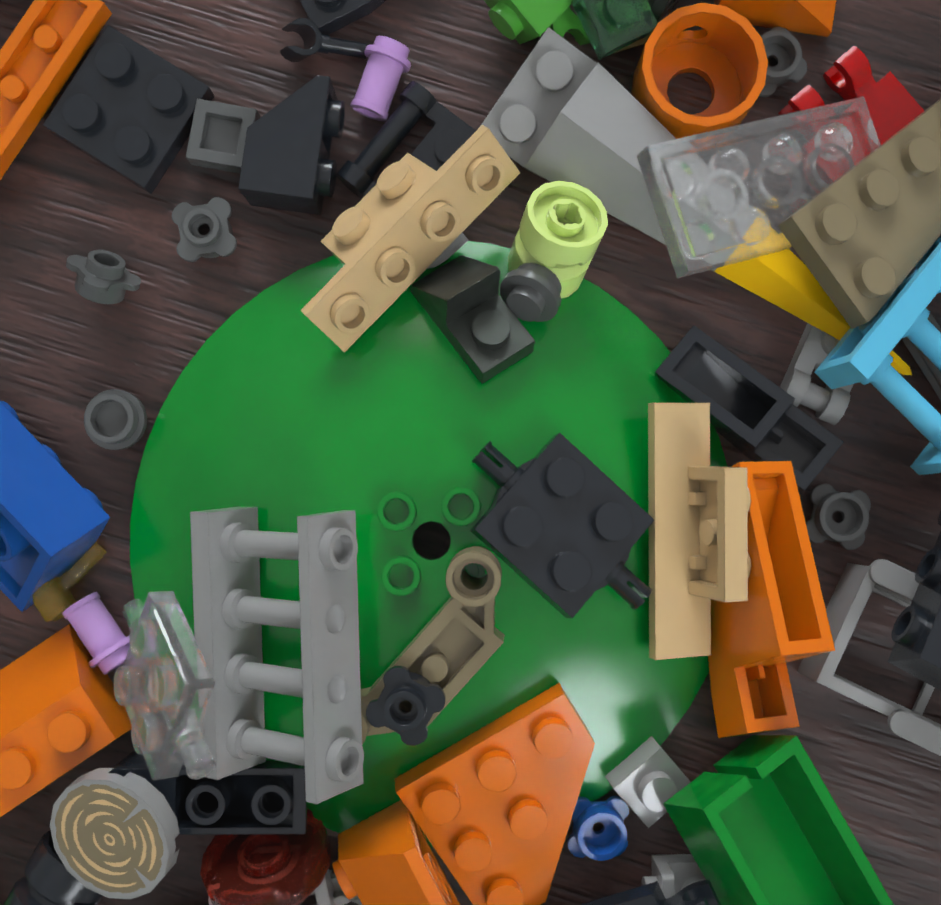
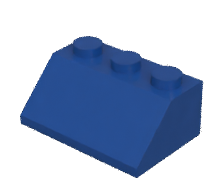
[0,401,110,612]

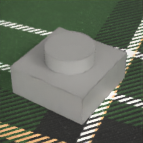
[605,736,690,828]

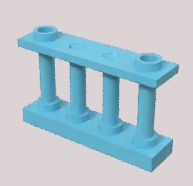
[814,235,941,475]

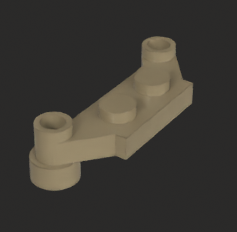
[361,546,505,745]

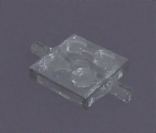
[114,591,216,780]

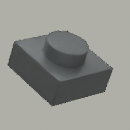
[185,98,261,174]

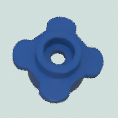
[567,796,629,861]

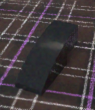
[655,325,844,496]

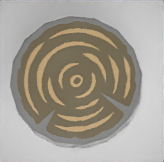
[50,768,180,900]

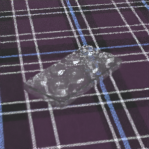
[637,96,881,279]

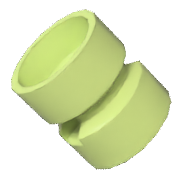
[508,181,608,299]

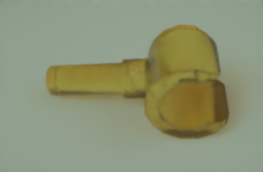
[33,542,107,622]

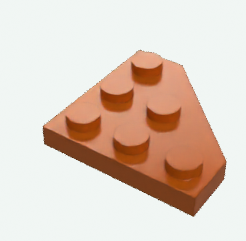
[395,683,595,905]

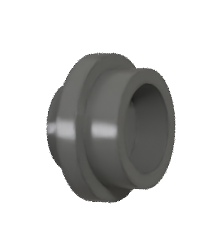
[500,263,562,322]
[84,389,147,450]

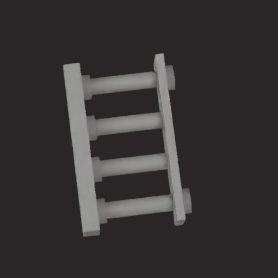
[190,506,364,804]

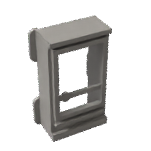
[797,559,941,756]

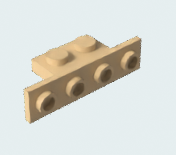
[300,125,520,353]
[648,403,751,660]

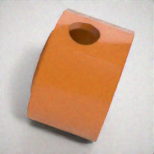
[631,3,768,151]

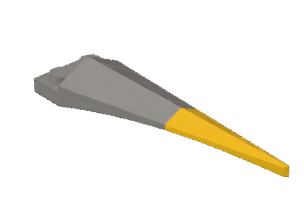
[480,27,912,375]

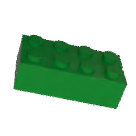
[663,735,894,905]

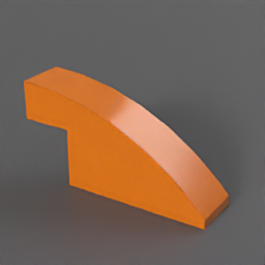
[708,461,835,738]

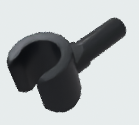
[280,18,368,62]

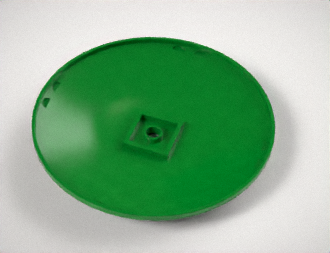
[130,241,728,847]

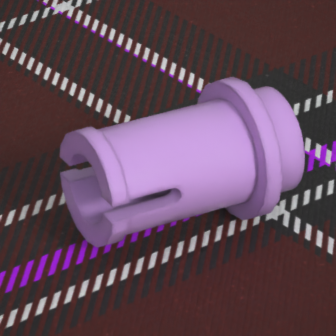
[350,36,411,121]
[62,592,137,675]

